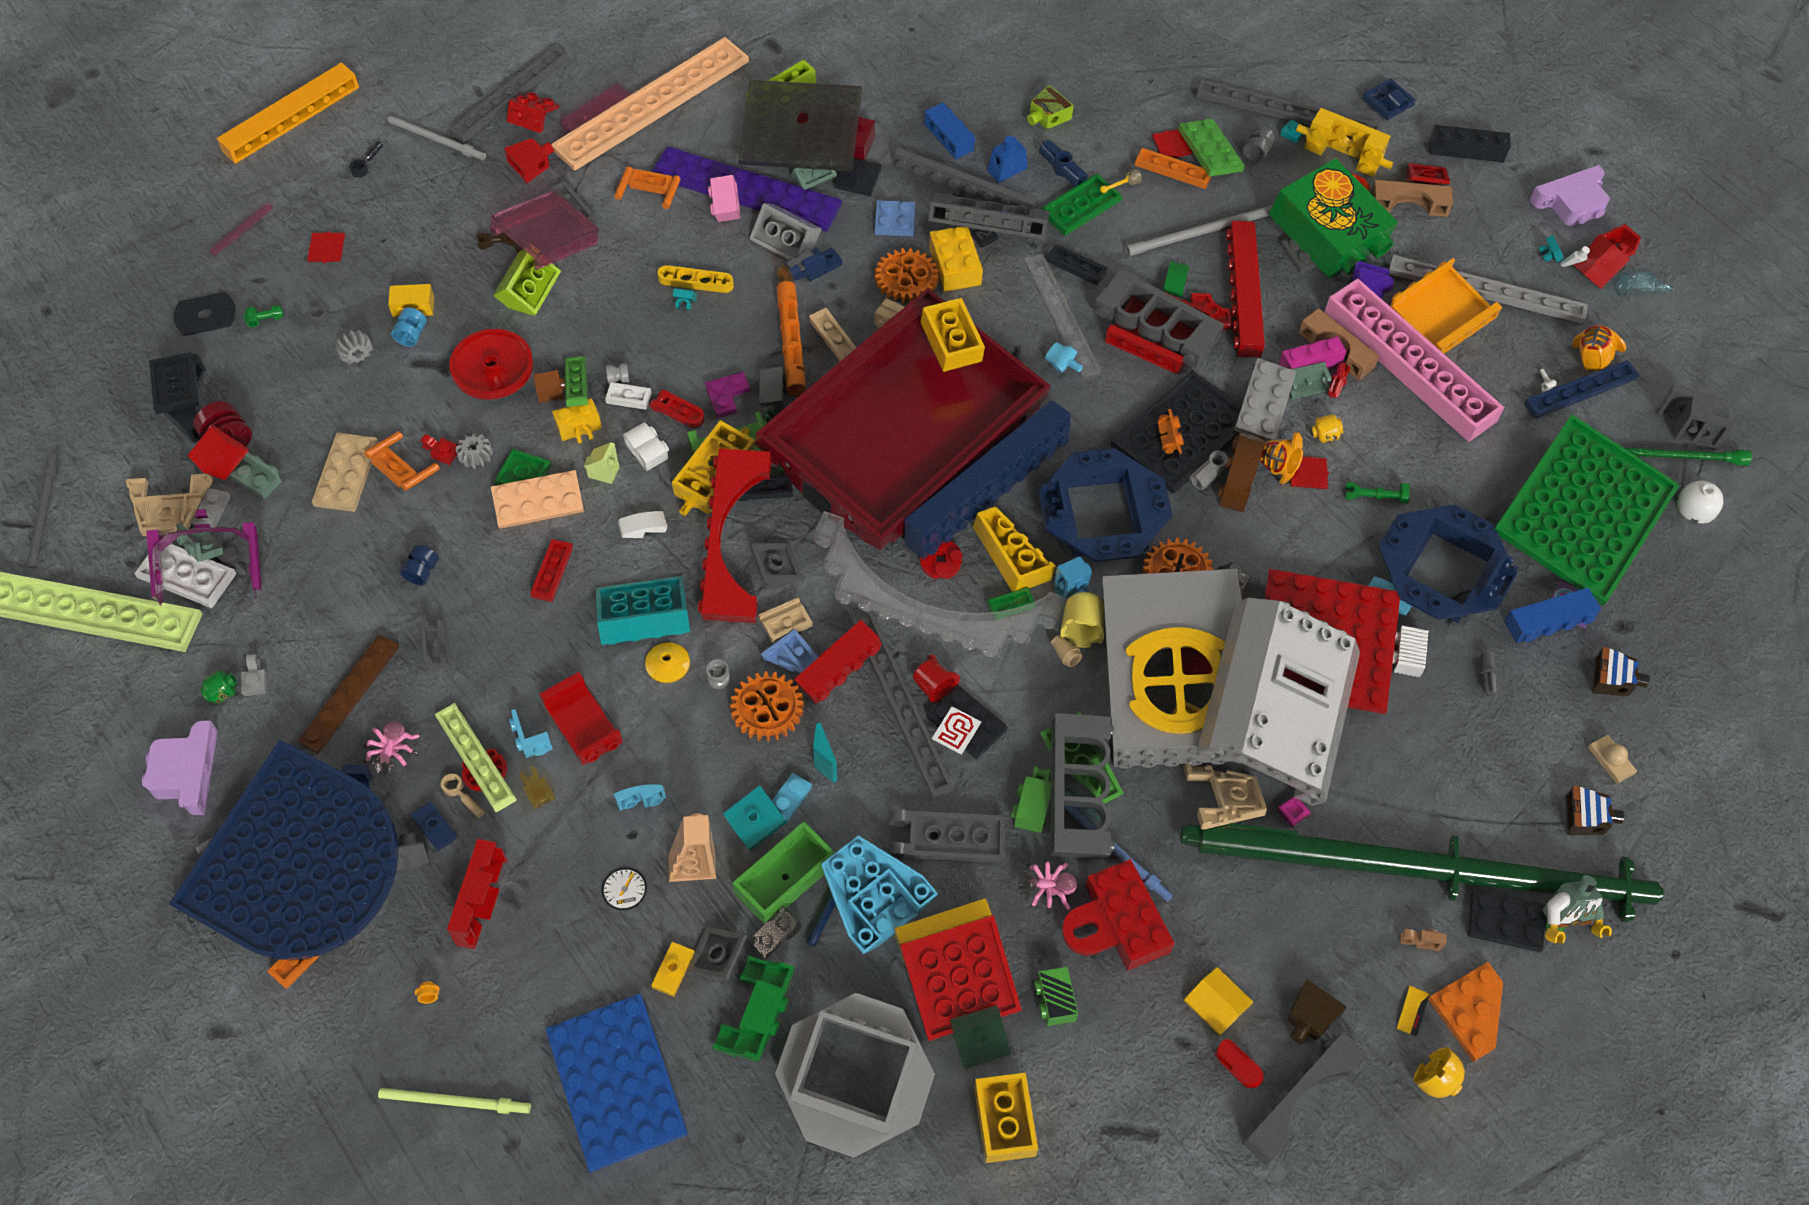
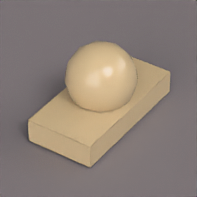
[1588,735,1637,784]

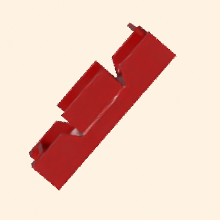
[447,839,508,949]

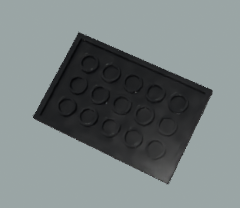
[1110,370,1241,494]

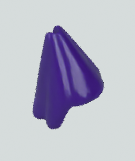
[1351,262,1394,299]

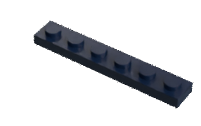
[1524,360,1640,419]

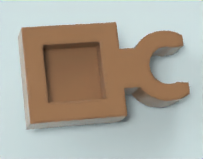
[1400,929,1447,951]

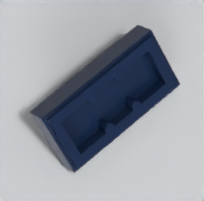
[411,801,458,852]

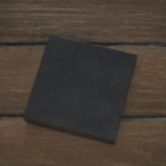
[835,156,882,196]

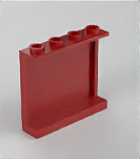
[1105,292,1211,374]

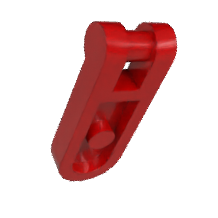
[649,389,704,428]

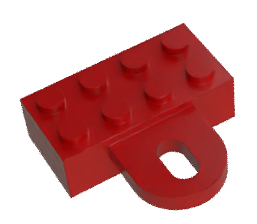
[1062,859,1175,971]

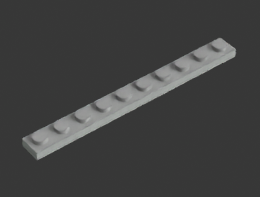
[1389,255,1588,324]

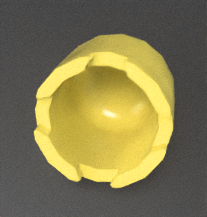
[1061,592,1105,648]

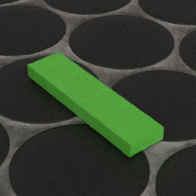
[565,356,588,407]

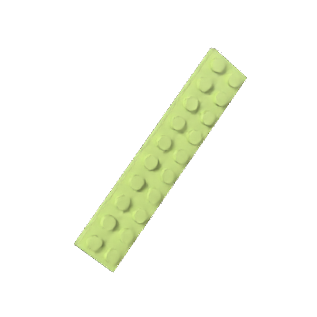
[0,572,202,652]

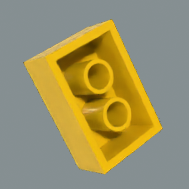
[929,226,983,292]
[921,298,985,372]
[974,1073,1038,1163]

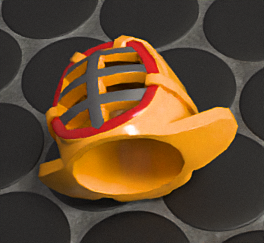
[1572,325,1626,371]
[1260,432,1303,485]

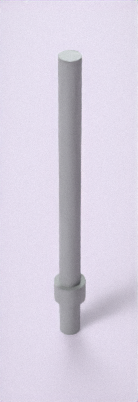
[388,115,486,160]

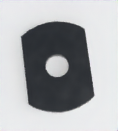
[173,292,236,336]

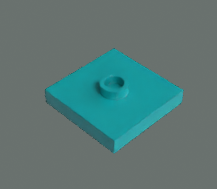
[723,785,788,851]

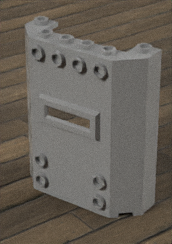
[1197,598,1360,806]

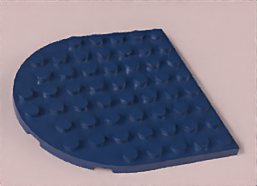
[169,739,398,960]

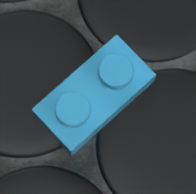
[772,773,812,822]

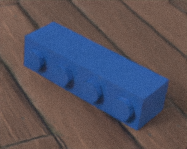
[1504,588,1601,643]

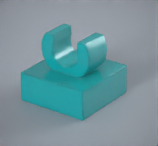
[1539,235,1564,262]
[673,288,697,310]

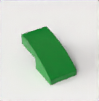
[1163,261,1189,297]

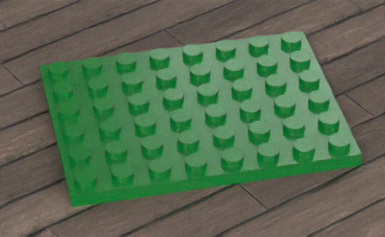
[1494,414,1680,606]

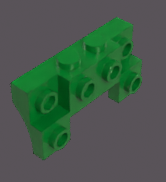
[713,956,795,1063]

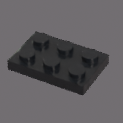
[149,352,199,414]
[927,684,1008,760]
[1468,889,1545,952]

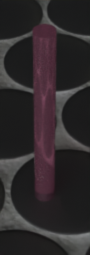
[209,203,273,256]

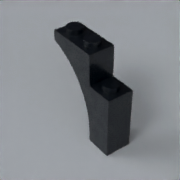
[164,353,206,443]

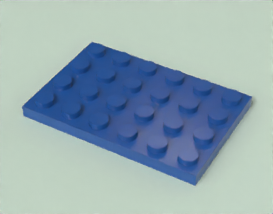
[545,993,688,1173]

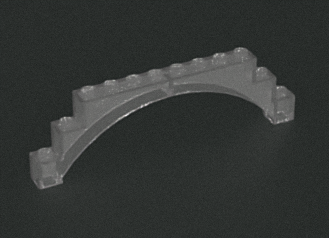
[814,511,1068,659]

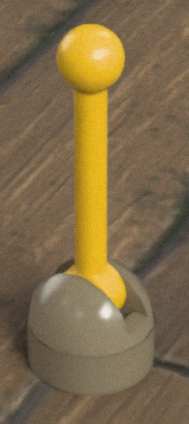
[1100,169,1142,193]

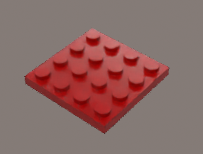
[899,914,1022,1041]

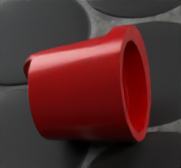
[913,654,960,703]

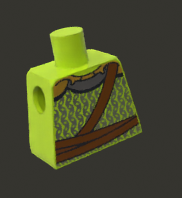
[1027,85,1074,129]

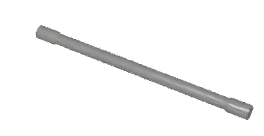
[1125,205,1273,257]

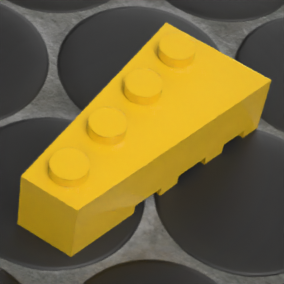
[973,507,1056,592]

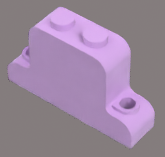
[1530,165,1610,226]
[142,721,218,815]

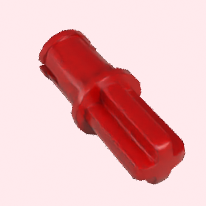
[1327,363,1351,398]

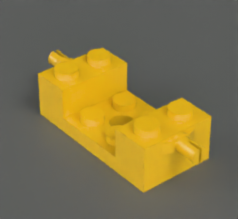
[1296,108,1394,177]
[672,420,756,516]

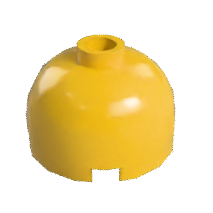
[1413,1047,1465,1098]

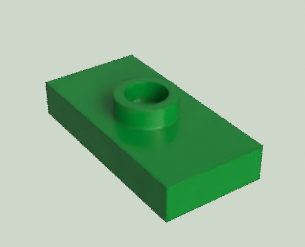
[987,587,1036,621]

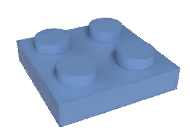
[875,200,915,237]

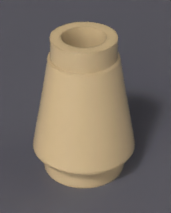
[1051,635,1082,667]

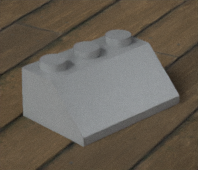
[749,203,822,260]

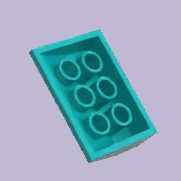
[596,576,690,645]

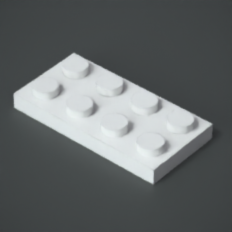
[134,544,236,608]

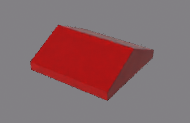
[1407,163,1450,186]
[1573,234,1630,289]
[187,425,249,480]

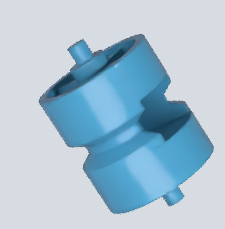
[391,308,427,347]

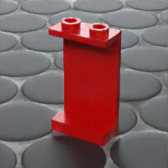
[539,672,623,765]

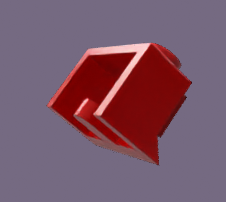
[1593,224,1641,257]

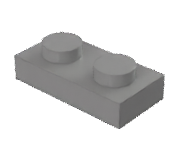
[191,488,231,528]

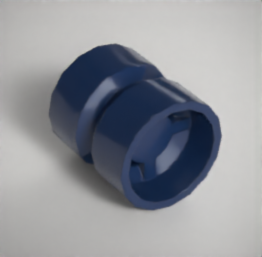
[399,544,439,586]

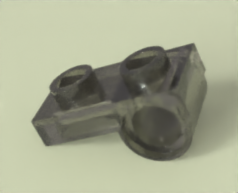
[749,906,802,959]

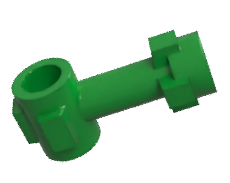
[243,305,284,327]

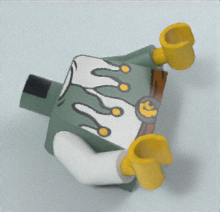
[1542,875,1612,944]

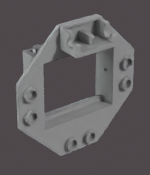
[775,993,935,1158]

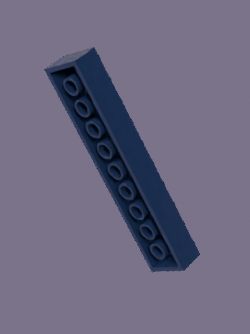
[905,400,1071,559]

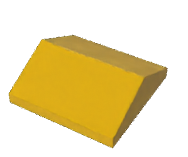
[1184,967,1253,1036]

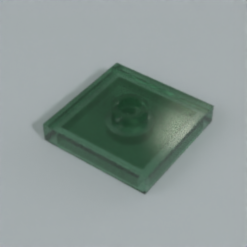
[949,1005,1012,1069]

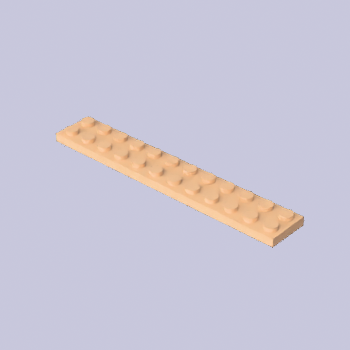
[551,37,749,171]

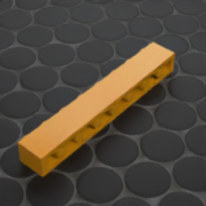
[216,62,359,164]

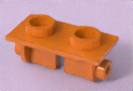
[1158,409,1184,454]

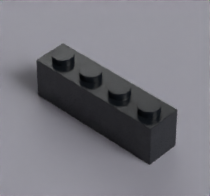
[1429,125,1511,163]

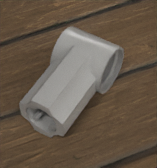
[1189,451,1228,490]

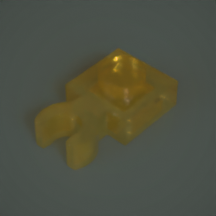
[520,766,556,810]

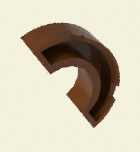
[1217,432,1265,513]

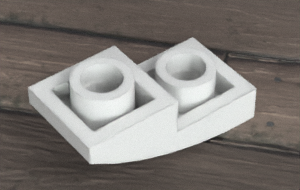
[618,511,668,538]

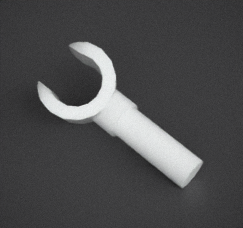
[1539,369,1557,392]

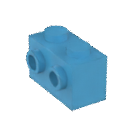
[1053,556,1092,605]

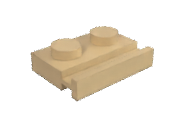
[759,598,812,644]

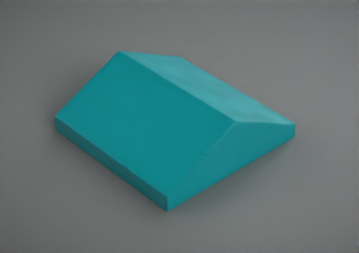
[813,723,837,783]

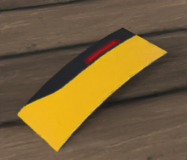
[1396,985,1429,1037]

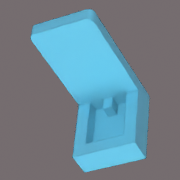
[509,709,553,758]

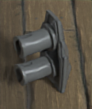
[396,832,429,872]

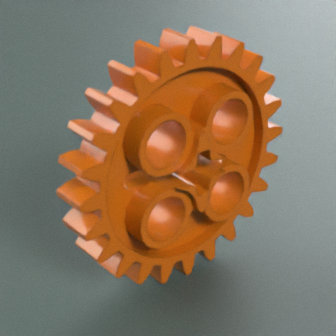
[875,248,939,304]
[1142,537,1214,574]
[730,671,804,742]

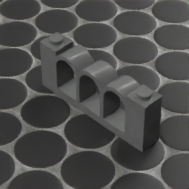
[928,193,1050,240]
[1094,269,1224,368]
[1050,713,1114,859]

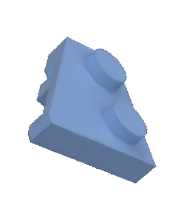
[761,629,818,674]

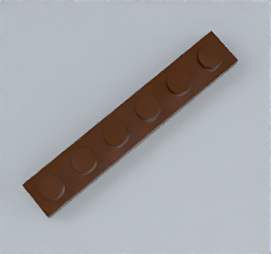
[298,634,399,755]

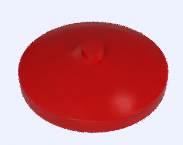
[449,329,533,400]

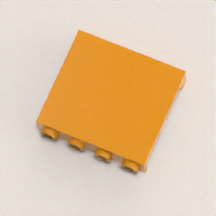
[1390,258,1502,354]

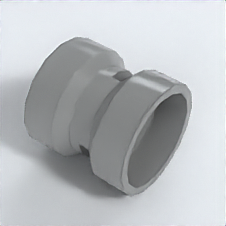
[606,363,629,386]
[706,659,730,689]

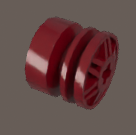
[193,401,252,447]

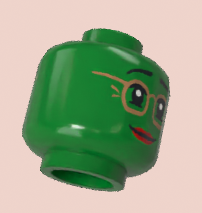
[200,670,238,704]

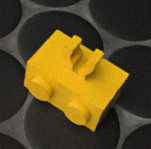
[552,398,602,444]

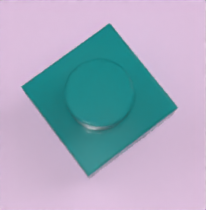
[1280,119,1304,144]

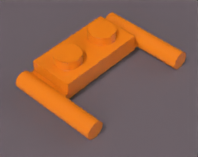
[614,166,681,209]
[364,431,440,491]

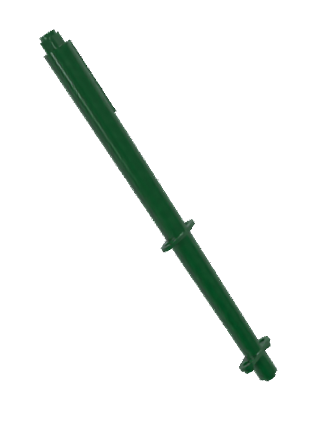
[1180,823,1664,923]

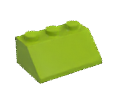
[493,245,561,316]

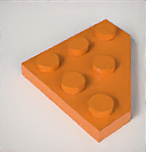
[1428,962,1503,1062]

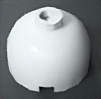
[1677,480,1723,524]

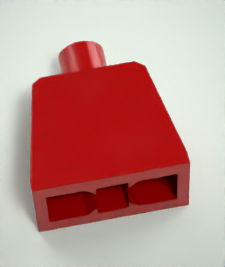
[504,138,554,183]

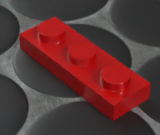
[530,539,573,602]

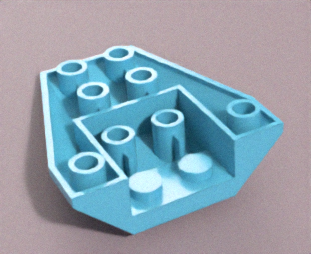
[821,835,938,955]

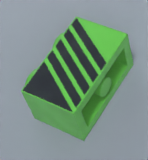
[1034,967,1078,1026]

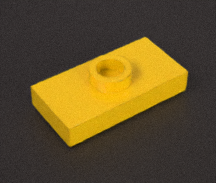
[651,942,695,997]

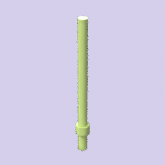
[378,1088,531,1114]

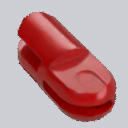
[1215,1039,1264,1088]

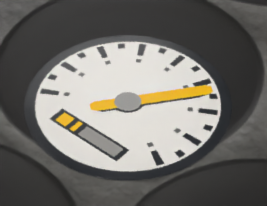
[602,868,647,910]

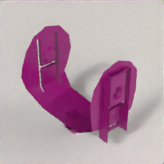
[146,509,262,606]

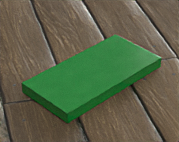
[1040,174,1122,236]

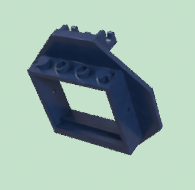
[1038,448,1173,562]
[1378,504,1518,623]

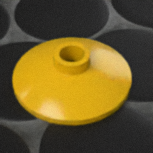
[645,642,690,683]

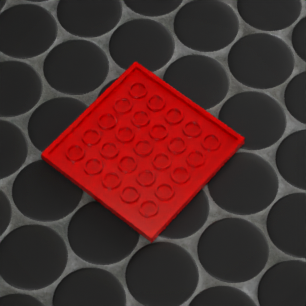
[1264,569,1400,714]

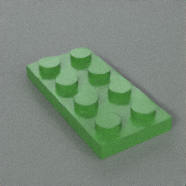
[1178,119,1245,177]

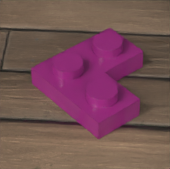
[705,372,750,419]

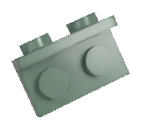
[791,155,837,190]
[231,453,282,499]
[176,523,223,562]

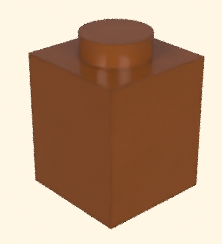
[533,370,566,403]

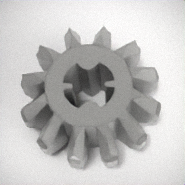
[335,330,373,365]
[456,433,493,469]

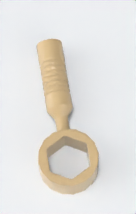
[441,773,485,818]

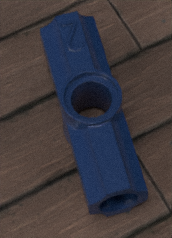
[1039,140,1088,187]

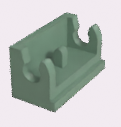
[1289,362,1331,400]

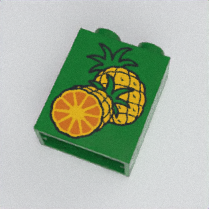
[1269,158,1398,279]

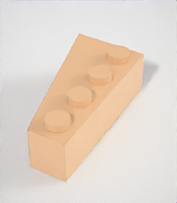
[668,813,716,882]

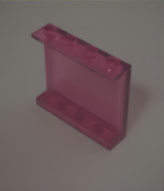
[490,191,599,270]

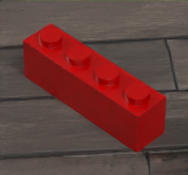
[794,620,882,704]

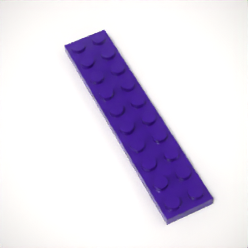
[652,146,842,232]

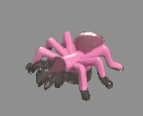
[362,721,421,775]
[1018,859,1077,915]

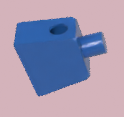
[987,136,1028,183]

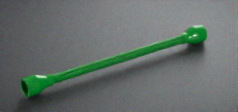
[1623,447,1752,466]

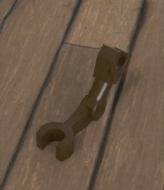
[477,231,527,252]

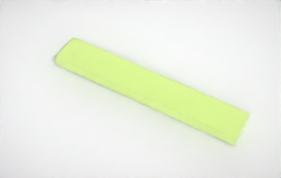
[434,703,517,812]

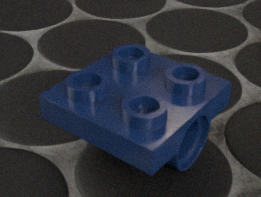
[1362,78,1416,121]

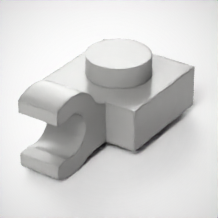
[241,654,267,696]

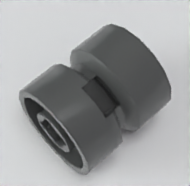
[1242,126,1275,163]

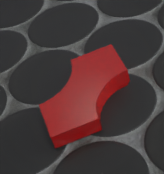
[1190,293,1232,330]

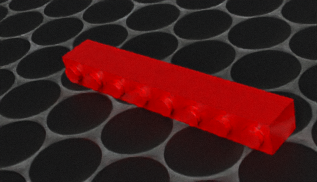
[1226,221,1265,358]

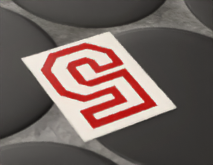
[932,707,981,755]

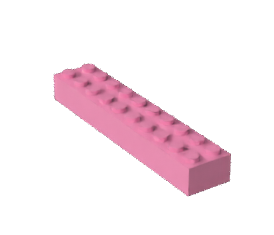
[1324,279,1505,442]

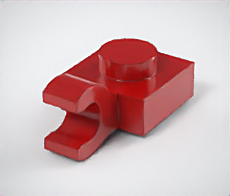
[420,434,459,466]

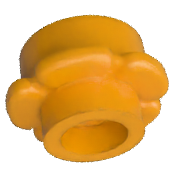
[414,981,440,1004]

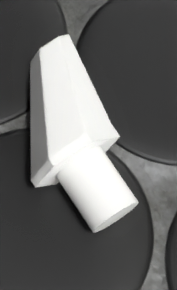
[1561,246,1590,267]

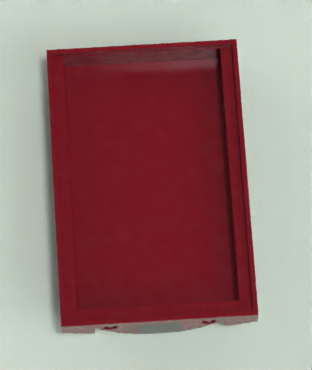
[756,288,1051,550]

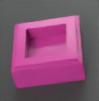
[1277,796,1311,828]

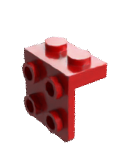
[507,92,559,133]

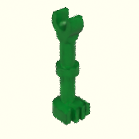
[1345,482,1409,504]

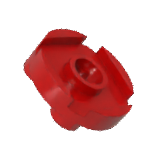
[919,541,963,579]

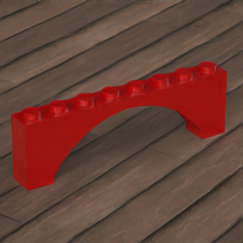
[698,448,772,623]

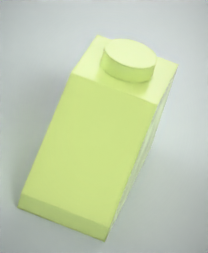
[584,442,620,484]

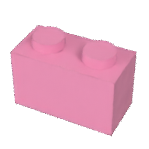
[708,175,741,222]

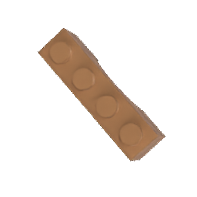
[1371,180,1453,217]
[1299,308,1379,381]

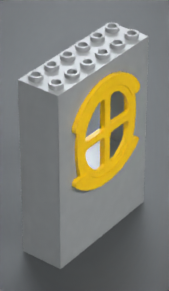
[1103,569,1241,769]

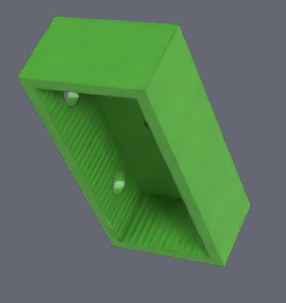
[732,821,835,926]

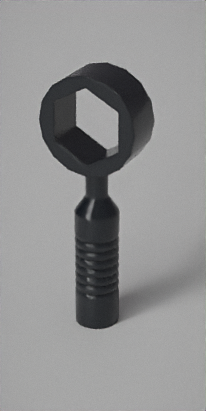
[349,141,383,178]

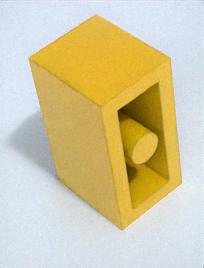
[388,284,434,317]

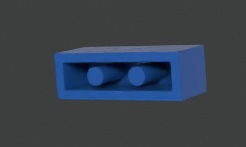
[924,103,975,160]

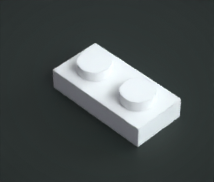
[605,382,651,410]

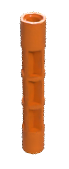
[776,281,807,396]

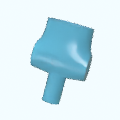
[1045,342,1083,373]

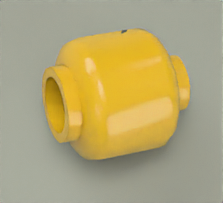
[1311,414,1343,443]

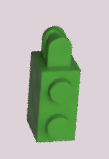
[1012,765,1051,833]

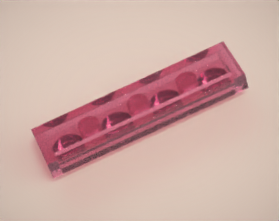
[560,83,630,133]

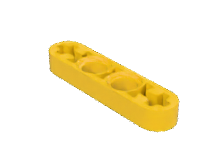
[657,265,734,293]

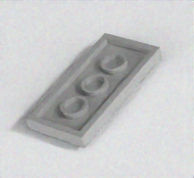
[1234,358,1297,442]

